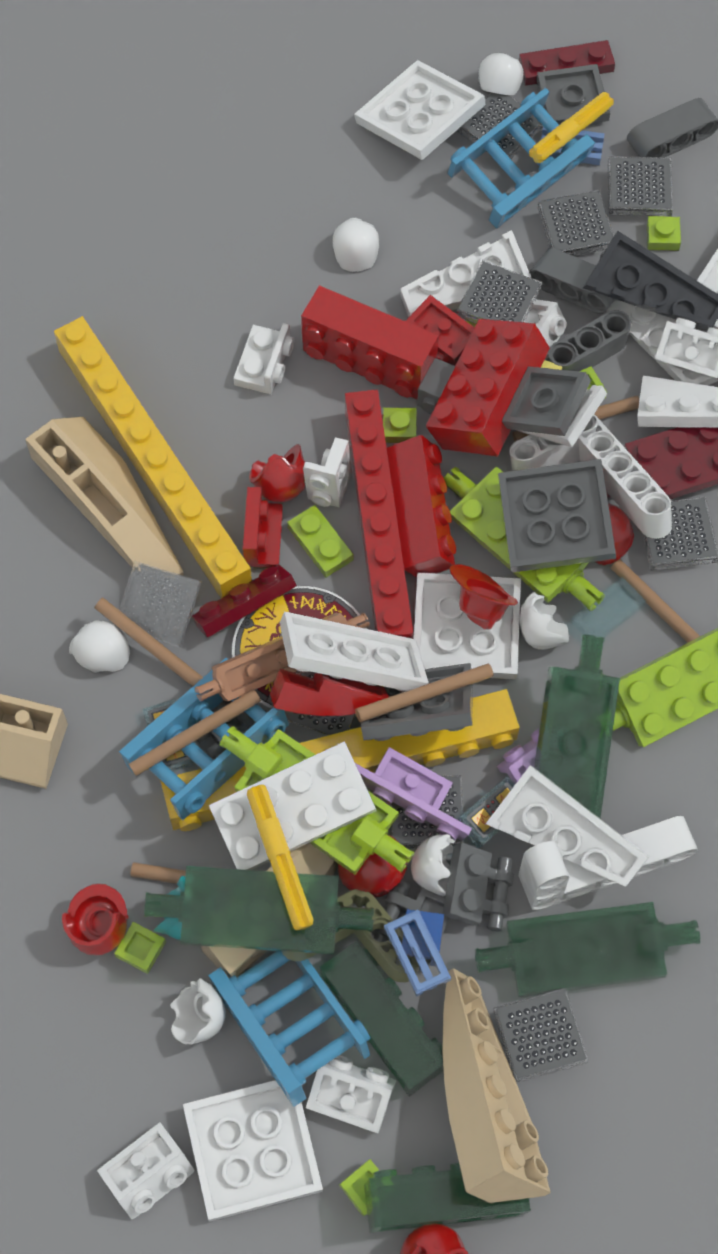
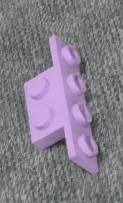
[355,747,472,841]

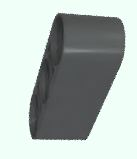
[627,98,718,159]
[529,248,615,314]
[547,310,631,371]

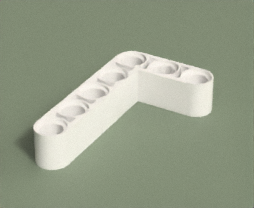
[510,415,672,538]
[518,816,698,910]

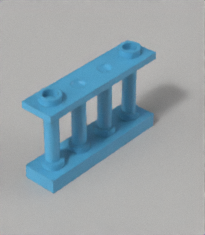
[447,88,595,229]
[119,658,289,820]
[208,926,371,1107]

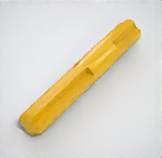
[529,92,614,163]
[247,785,314,930]

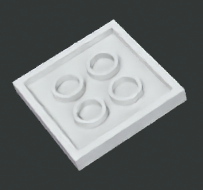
[354,60,486,160]
[414,573,521,679]
[183,1080,323,1222]

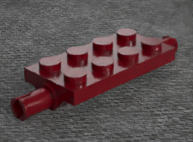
[607,427,718,500]

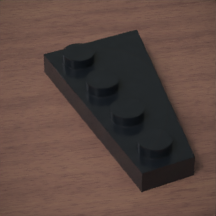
[583,231,718,331]

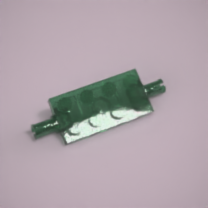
[534,634,620,819]
[144,866,374,954]
[475,902,701,997]

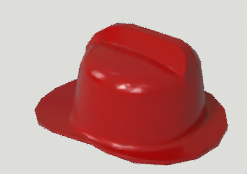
[450,564,518,630]

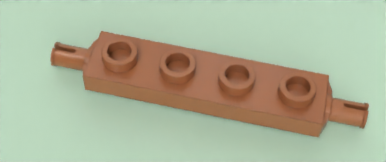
[194,613,370,701]

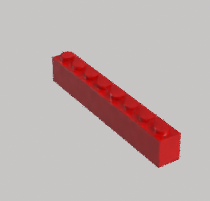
[345,389,414,639]

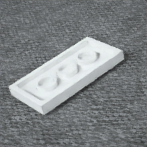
[280,611,429,692]
[209,741,377,875]

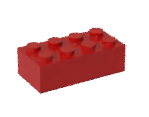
[301,285,439,399]
[426,319,550,457]

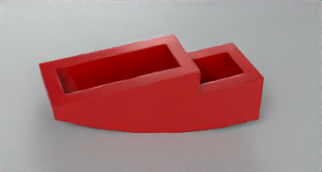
[270,668,389,716]

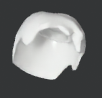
[478,53,523,96]
[333,218,379,272]
[519,592,569,650]
[69,620,130,673]
[410,834,455,896]
[170,978,226,1044]

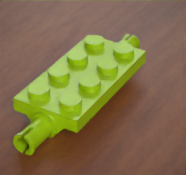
[444,466,605,611]
[587,628,718,747]
[219,726,415,875]

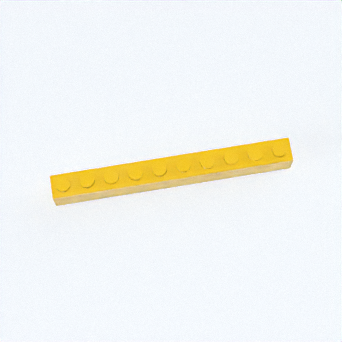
[54,316,252,598]
[160,689,520,831]

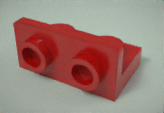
[405,295,475,366]
[243,487,283,567]

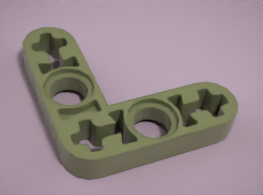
[280,889,419,983]

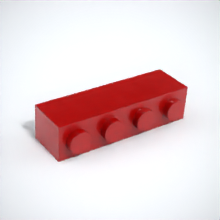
[387,435,456,578]

